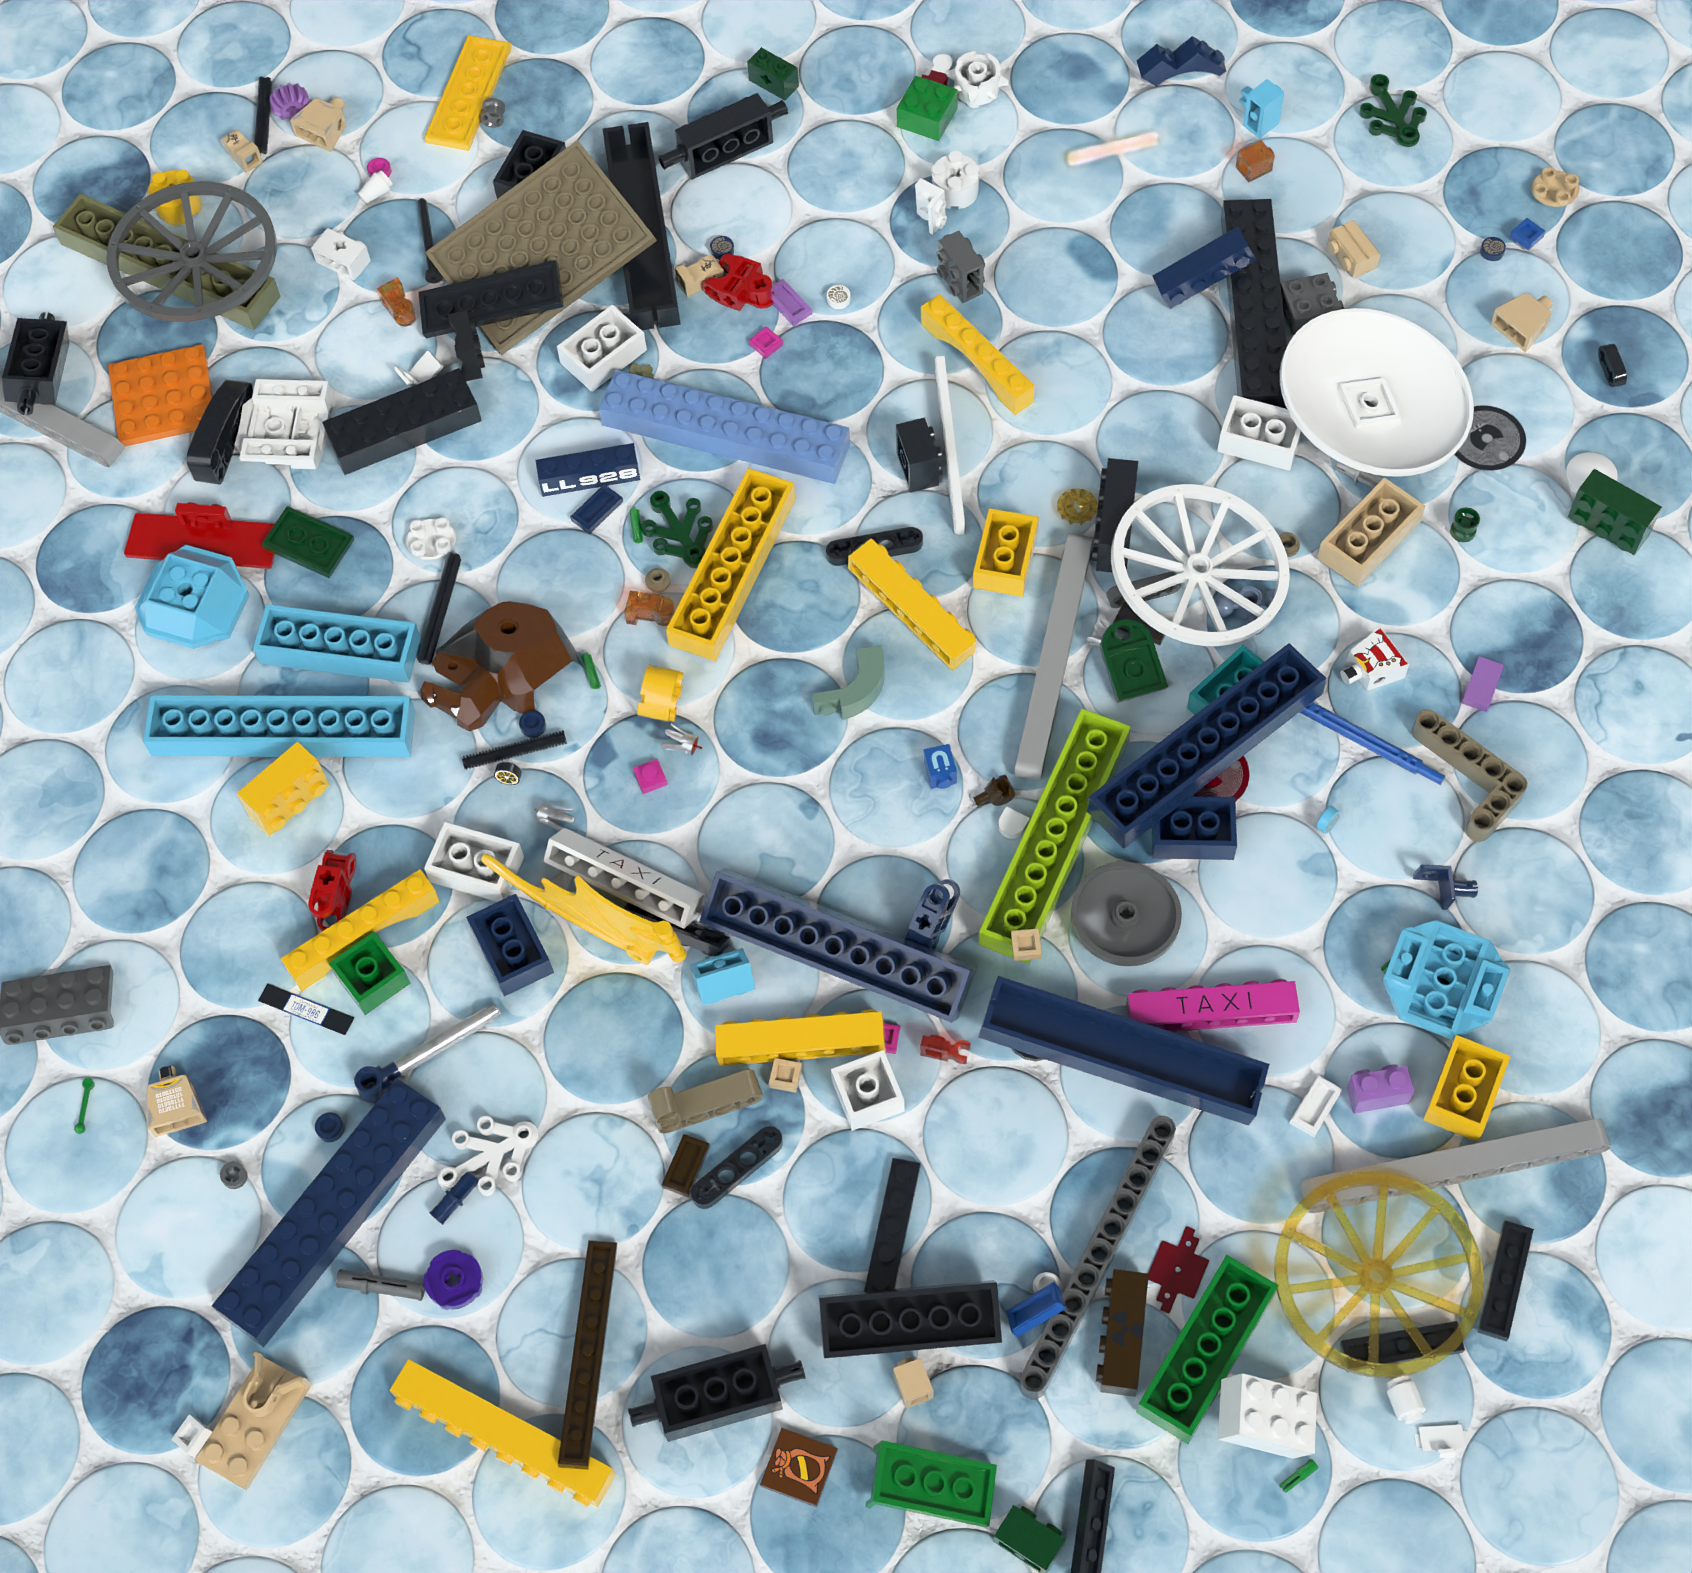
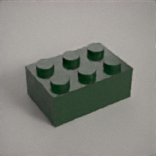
[1568,468,1662,555]

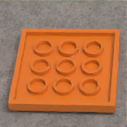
[108,344,213,447]

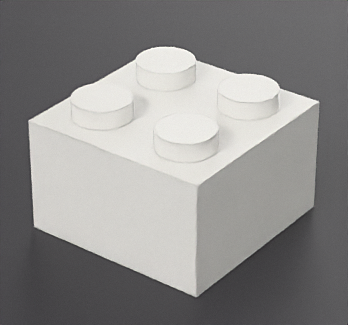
[831,1050,905,1131]

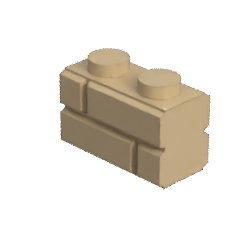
[1327,220,1380,278]

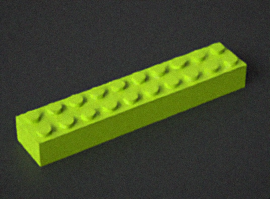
[978,708,1131,965]

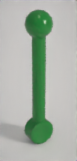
[74,1078,95,1134]

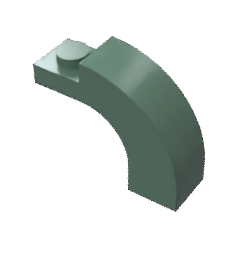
[812,644,885,720]

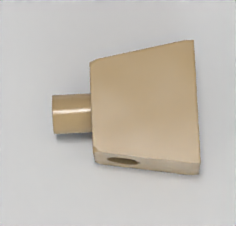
[1491,293,1552,352]

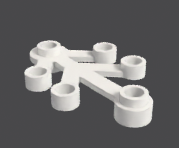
[437,1116,539,1196]

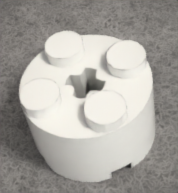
[932,151,979,209]

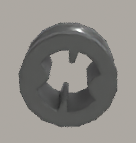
[220,1162,248,1189]

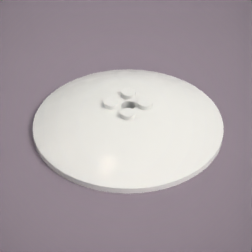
[1280,308,1474,477]

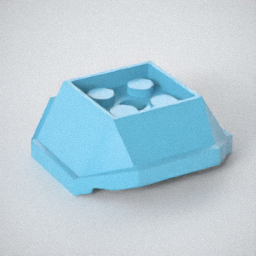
[135,545,249,649]
[1383,920,1510,1040]

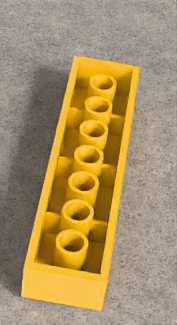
[666,468,796,662]

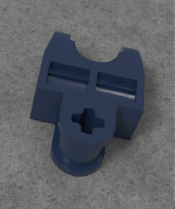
[905,879,960,950]

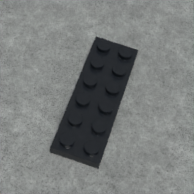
[418,260,564,339]

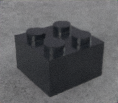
[896,417,942,493]

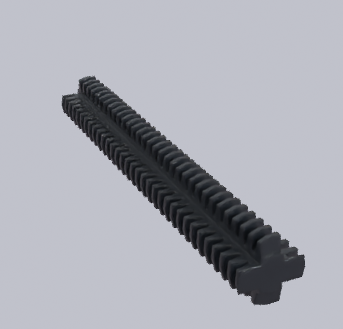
[254,76,272,154]
[461,730,567,770]

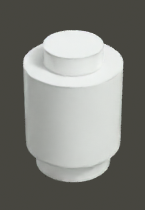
[1387,1376,1426,1424]

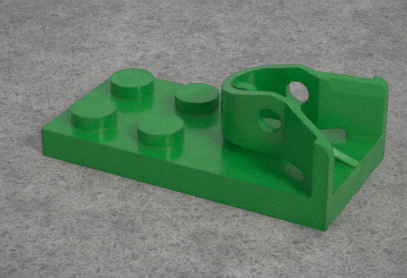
[865,1440,997,1528]

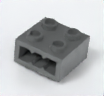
[936,230,985,304]
[1280,273,1344,335]

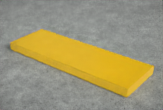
[424,35,512,151]

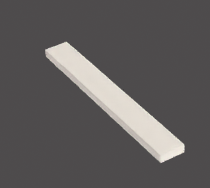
[935,356,965,535]

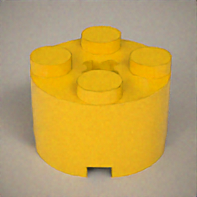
[148,169,202,225]
[637,664,684,722]

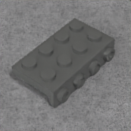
[0,965,114,1045]

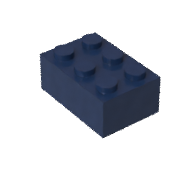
[1152,796,1237,860]
[466,894,554,997]

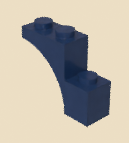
[1136,36,1226,86]

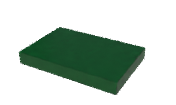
[262,506,354,578]

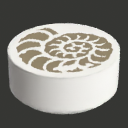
[826,285,851,309]

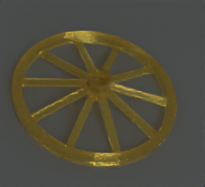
[1274,1171,1484,1378]

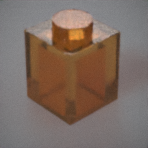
[1236,140,1275,183]

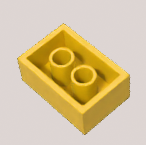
[973,508,1039,597]
[236,741,329,836]
[1423,1035,1511,1142]

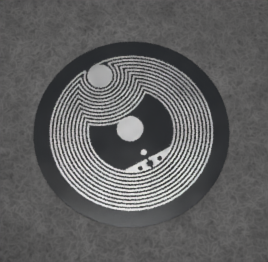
[1454,406,1526,471]

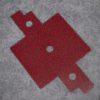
[1148,1226,1209,1313]

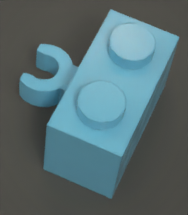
[1239,79,1284,139]
[690,948,755,1005]

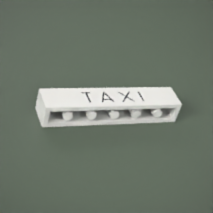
[543,828,704,929]

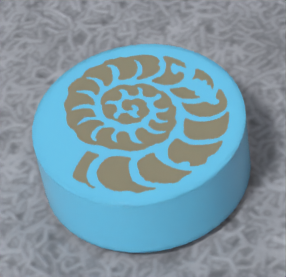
[1317,806,1341,834]

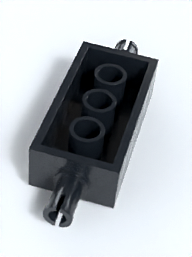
[658,93,788,180]
[2,312,69,415]
[628,1344,806,1442]

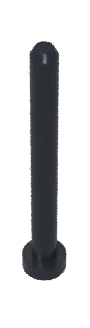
[417,198,442,284]

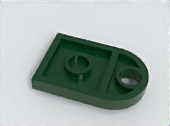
[1100,619,1168,703]

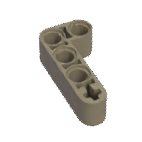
[648,1070,763,1134]

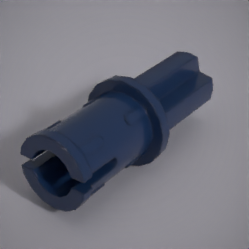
[429,1172,478,1225]

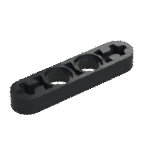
[826,527,923,566]
[691,1126,783,1209]

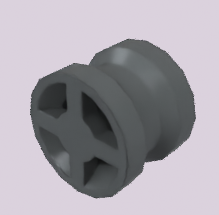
[481,98,505,128]

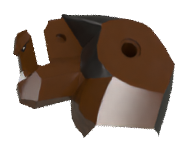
[420,601,584,731]

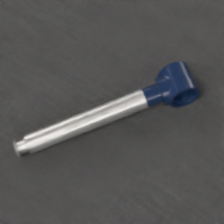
[354,1003,501,1103]

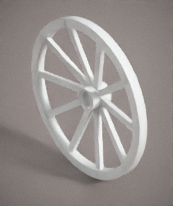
[1111,484,1290,646]

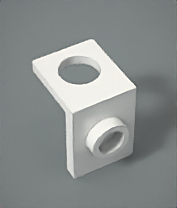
[394,351,443,386]

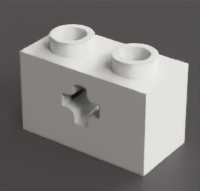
[311,228,371,281]

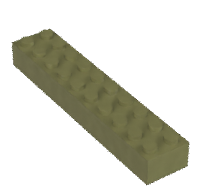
[53,193,281,330]

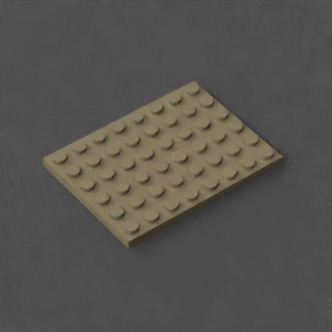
[425,140,656,355]

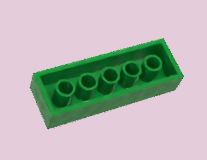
[1136,1255,1279,1444]

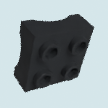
[448,310,485,381]

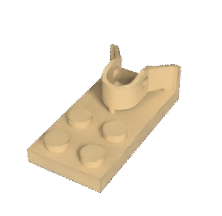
[195,1351,312,1491]

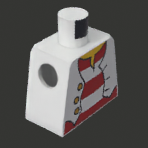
[1340,627,1409,690]

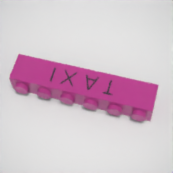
[1126,979,1300,1032]

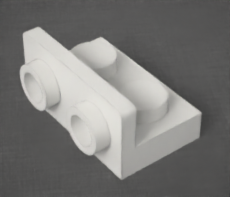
[915,178,947,235]

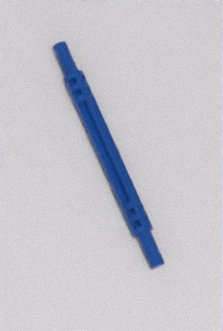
[1299,702,1446,785]

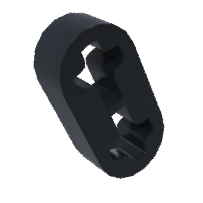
[1598,344,1627,387]

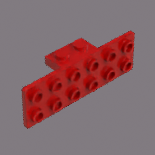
[124,502,275,569]

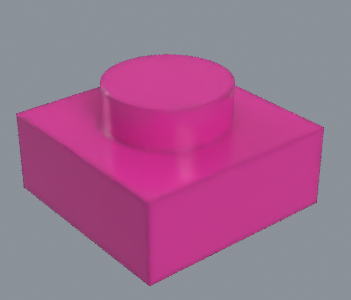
[633,759,668,794]

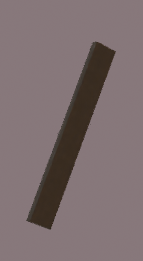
[558,1240,617,1470]

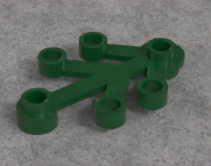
[1359,74,1427,147]
[641,491,713,568]

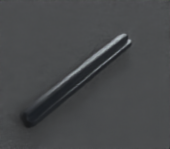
[417,553,461,665]

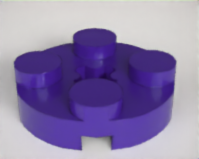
[424,1250,483,1310]

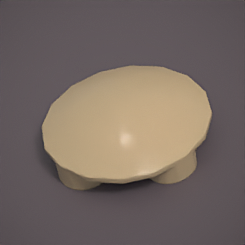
[1531,167,1580,207]

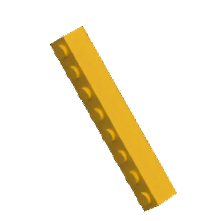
[389,1359,616,1507]

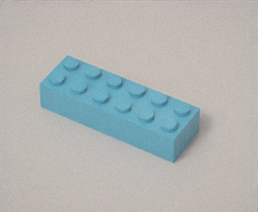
[253,604,421,683]

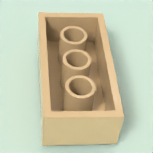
[1317,477,1425,587]

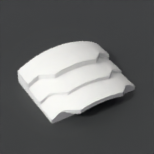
[234,379,331,469]

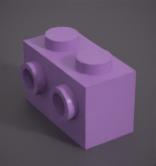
[1347,1064,1414,1114]

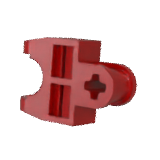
[702,254,775,311]
[308,850,357,931]

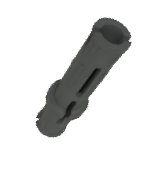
[336,1269,425,1301]

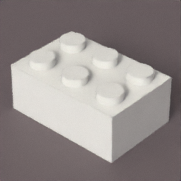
[557,305,647,392]
[1217,395,1303,471]
[424,822,524,902]
[1218,1373,1317,1459]

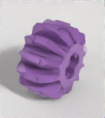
[270,82,310,120]

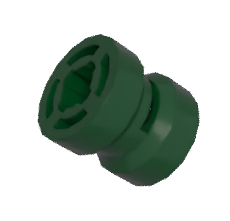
[1450,507,1480,543]

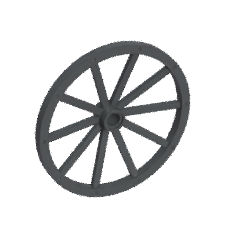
[106,181,277,322]

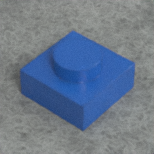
[1510,218,1546,250]

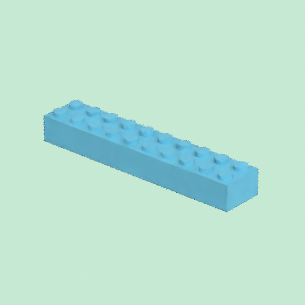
[143,695,416,757]

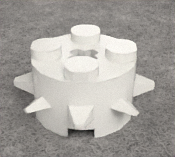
[946,51,1009,108]

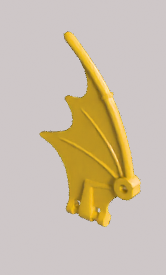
[481,854,687,965]

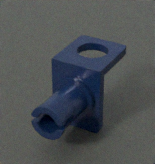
[1413,865,1478,910]

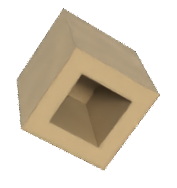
[893,1357,934,1409]

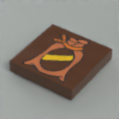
[760,1428,838,1507]

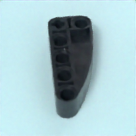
[187,379,253,485]

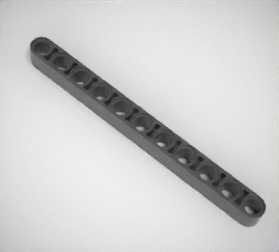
[1020,1116,1176,1400]

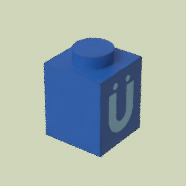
[923,744,957,789]

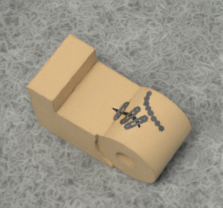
[220,129,263,173]
[675,255,724,297]

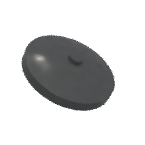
[1071,862,1182,966]

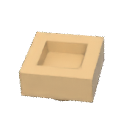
[1011,929,1042,961]
[769,1058,802,1093]

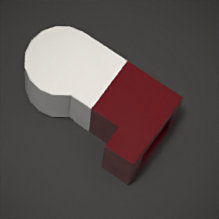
[921,54,953,86]

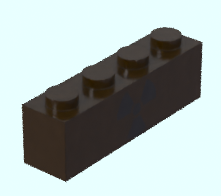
[1095,1269,1149,1397]

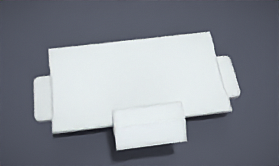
[1415,1424,1469,1458]

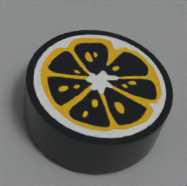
[494,762,522,785]

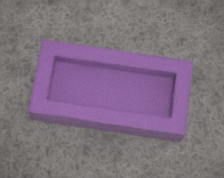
[771,279,812,326]
[1462,656,1504,712]

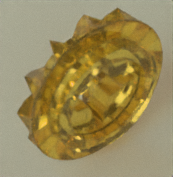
[1057,488,1098,525]

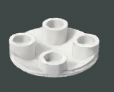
[1566,452,1618,493]
[406,518,456,560]

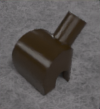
[973,775,1015,807]

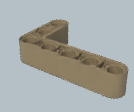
[1412,709,1528,842]

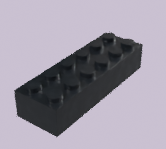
[322,368,482,475]
[818,1280,1002,1359]

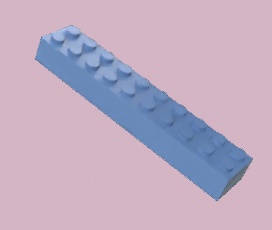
[599,370,850,484]

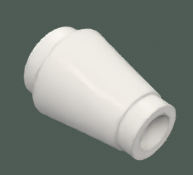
[357,170,393,204]

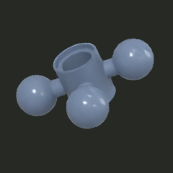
[1214,586,1276,635]

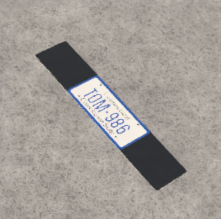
[258,984,354,1035]

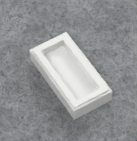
[1289,1075,1343,1138]

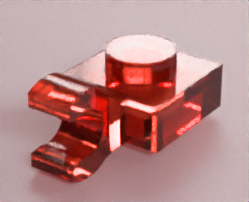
[920,1035,971,1064]

